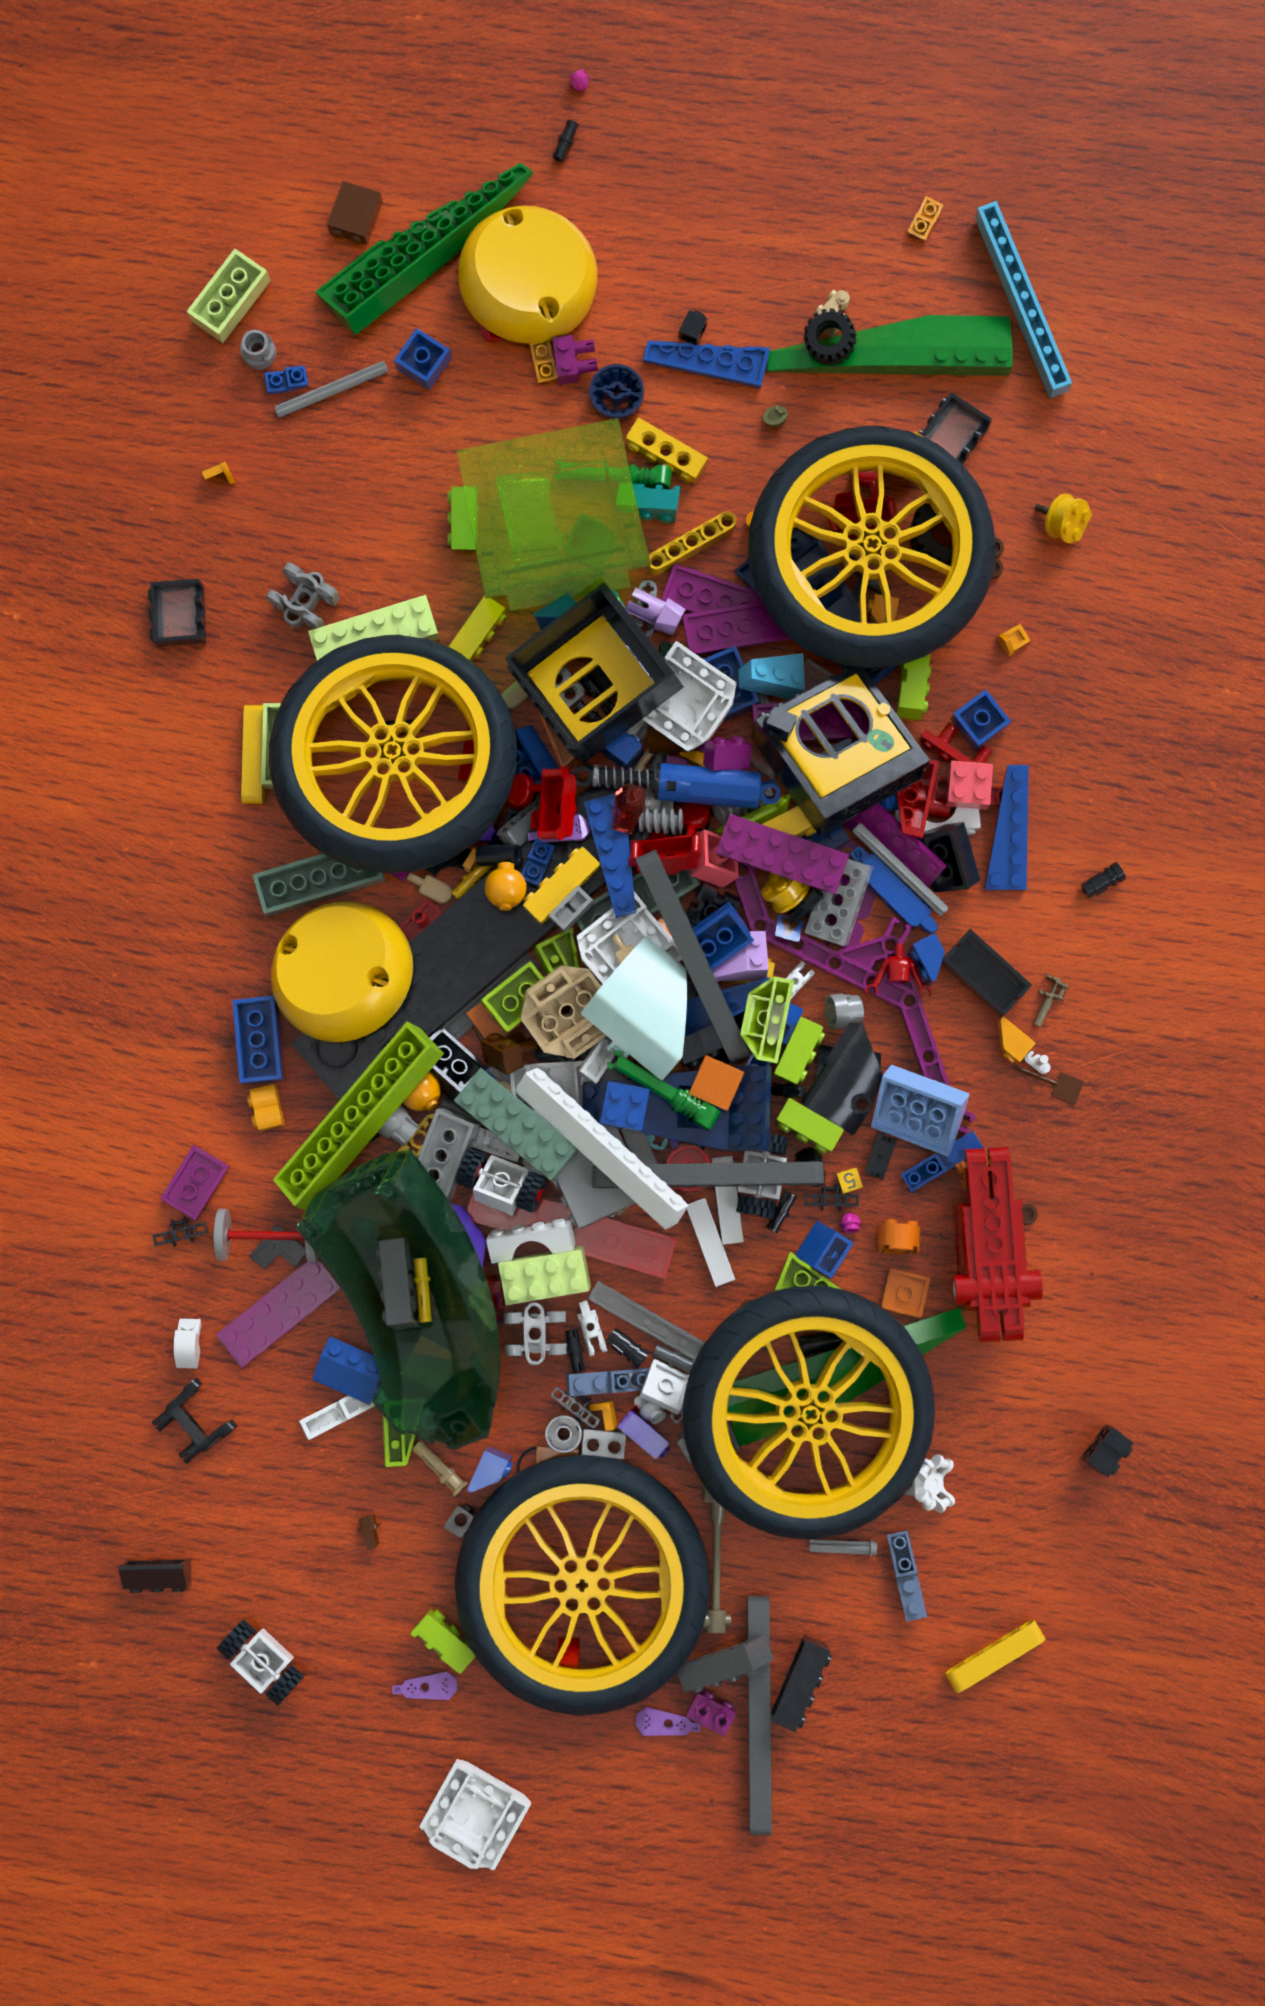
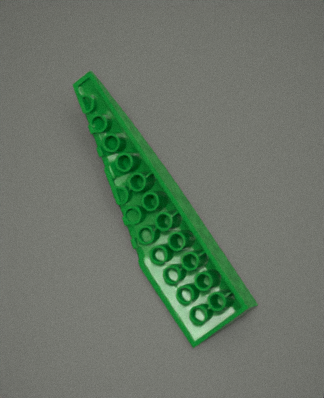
[315,163,533,335]
[767,315,1012,376]
[727,1307,966,1447]

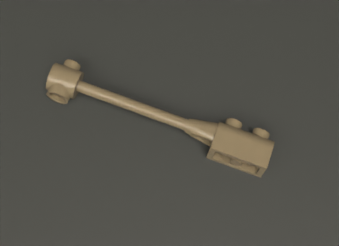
[702,1483,731,1633]

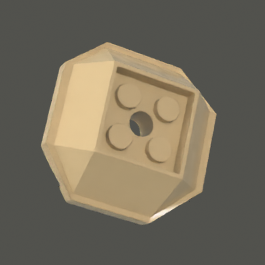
[519,966,607,1059]

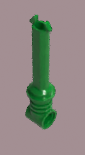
[553,461,672,490]
[607,1051,721,1131]

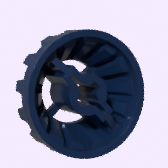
[589,364,644,422]

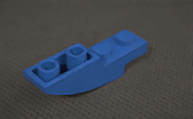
[900,1131,984,1192]

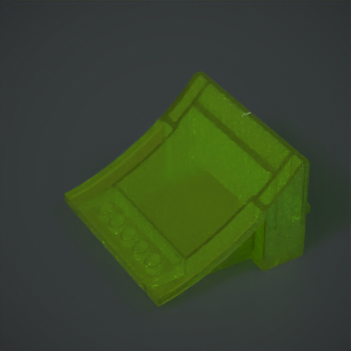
[456,418,651,611]

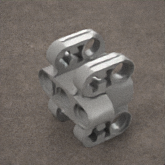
[266,562,341,630]
[504,1303,567,1365]

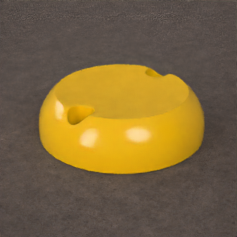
[458,206,598,344]
[271,901,413,1042]

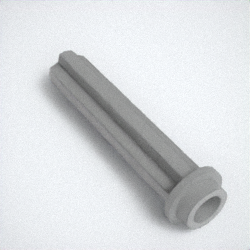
[809,1539,877,1557]

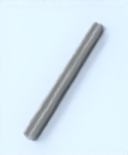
[274,361,388,417]
[853,824,948,916]

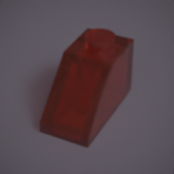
[612,783,646,835]
[479,1274,505,1324]

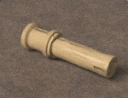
[412,1440,468,1497]

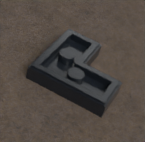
[250,1224,306,1270]

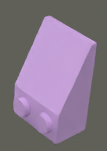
[712,931,769,981]

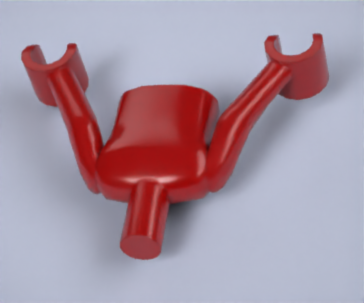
[864,943,933,997]

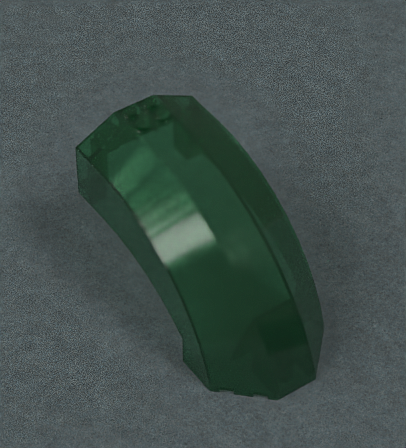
[296,1150,500,1450]

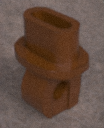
[358,1514,380,1550]

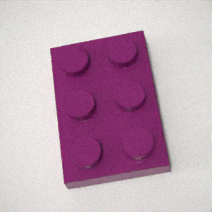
[160,1145,230,1220]

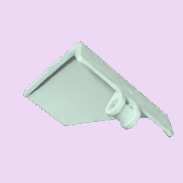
[581,936,687,1081]

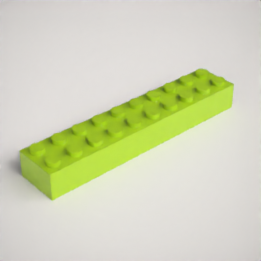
[273,1021,444,1212]

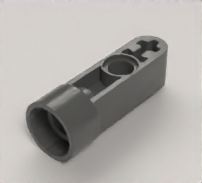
[497,792,541,846]

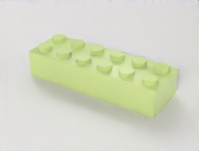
[308,595,440,661]

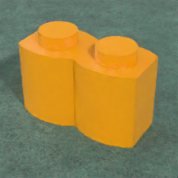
[247,1084,285,1131]

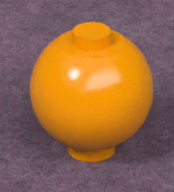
[485,862,527,911]
[403,1072,441,1111]

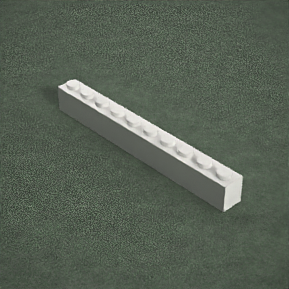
[515,1068,689,1230]

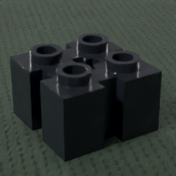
[685,881,740,926]
[680,1024,723,1069]
[1080,1424,1133,1477]

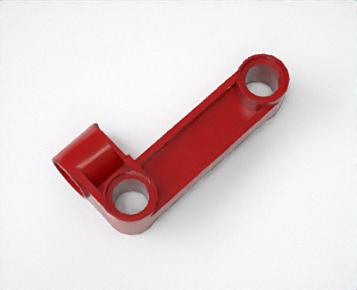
[928,777,1003,819]

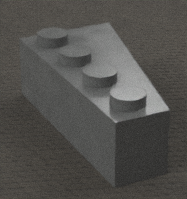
[376,1238,421,1330]
[677,1634,774,1693]

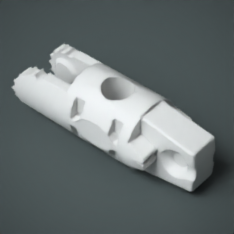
[786,961,815,999]
[577,1300,608,1357]

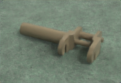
[1033,974,1070,1028]

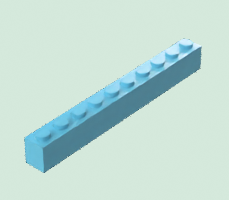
[975,201,1072,399]

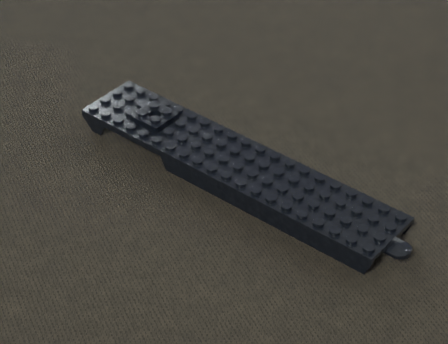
[291,784,655,1100]

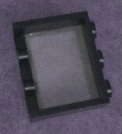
[918,393,992,464]
[148,579,207,647]

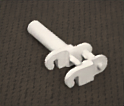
[1025,1051,1051,1074]

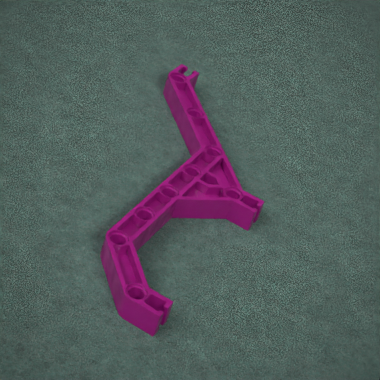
[733,862,976,1135]

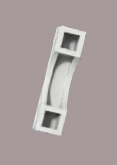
[894,807,981,835]
[486,1219,576,1264]

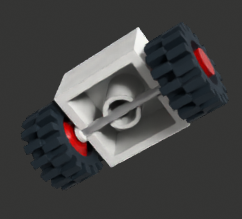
[736,1133,789,1219]
[456,1148,547,1216]
[216,1619,304,1706]

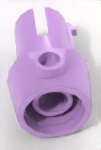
[626,588,685,636]

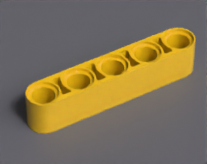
[647,511,736,575]
[241,705,265,804]
[945,1620,1046,1693]

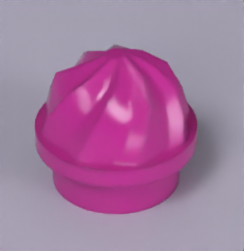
[569,69,589,91]
[840,1213,861,1233]

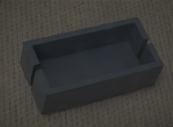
[941,929,1032,1018]
[771,1634,832,1733]

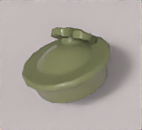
[763,405,788,428]

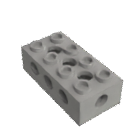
[805,859,873,946]
[407,1108,481,1202]

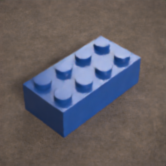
[232,996,285,1085]

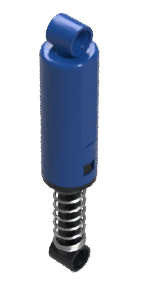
[572,762,781,809]

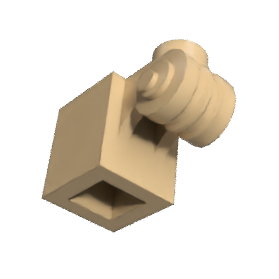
[814,290,850,337]

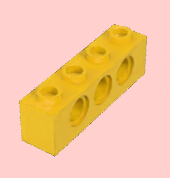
[626,417,708,484]

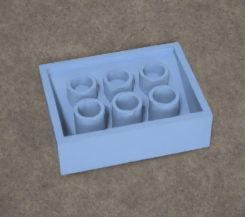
[871,1065,970,1157]

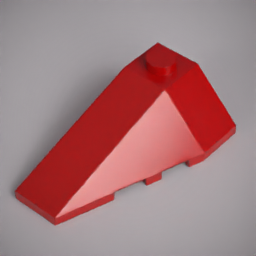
[897,759,939,839]

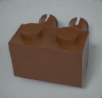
[480,1031,537,1075]

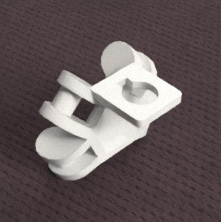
[904,1454,955,1513]

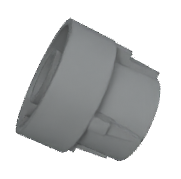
[240,330,277,370]
[825,993,864,1030]
[378,1105,419,1146]
[545,1415,582,1453]

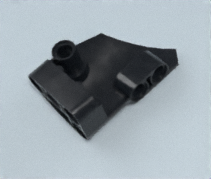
[801,1022,883,1136]

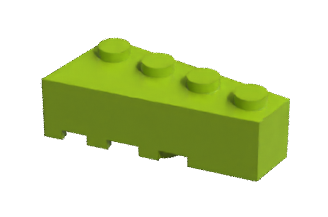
[774,1252,841,1291]

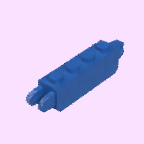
[850,846,938,935]

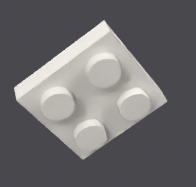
[639,1359,689,1415]

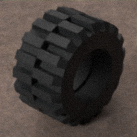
[803,308,857,366]

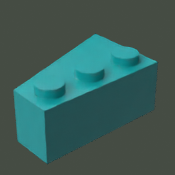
[616,483,680,524]

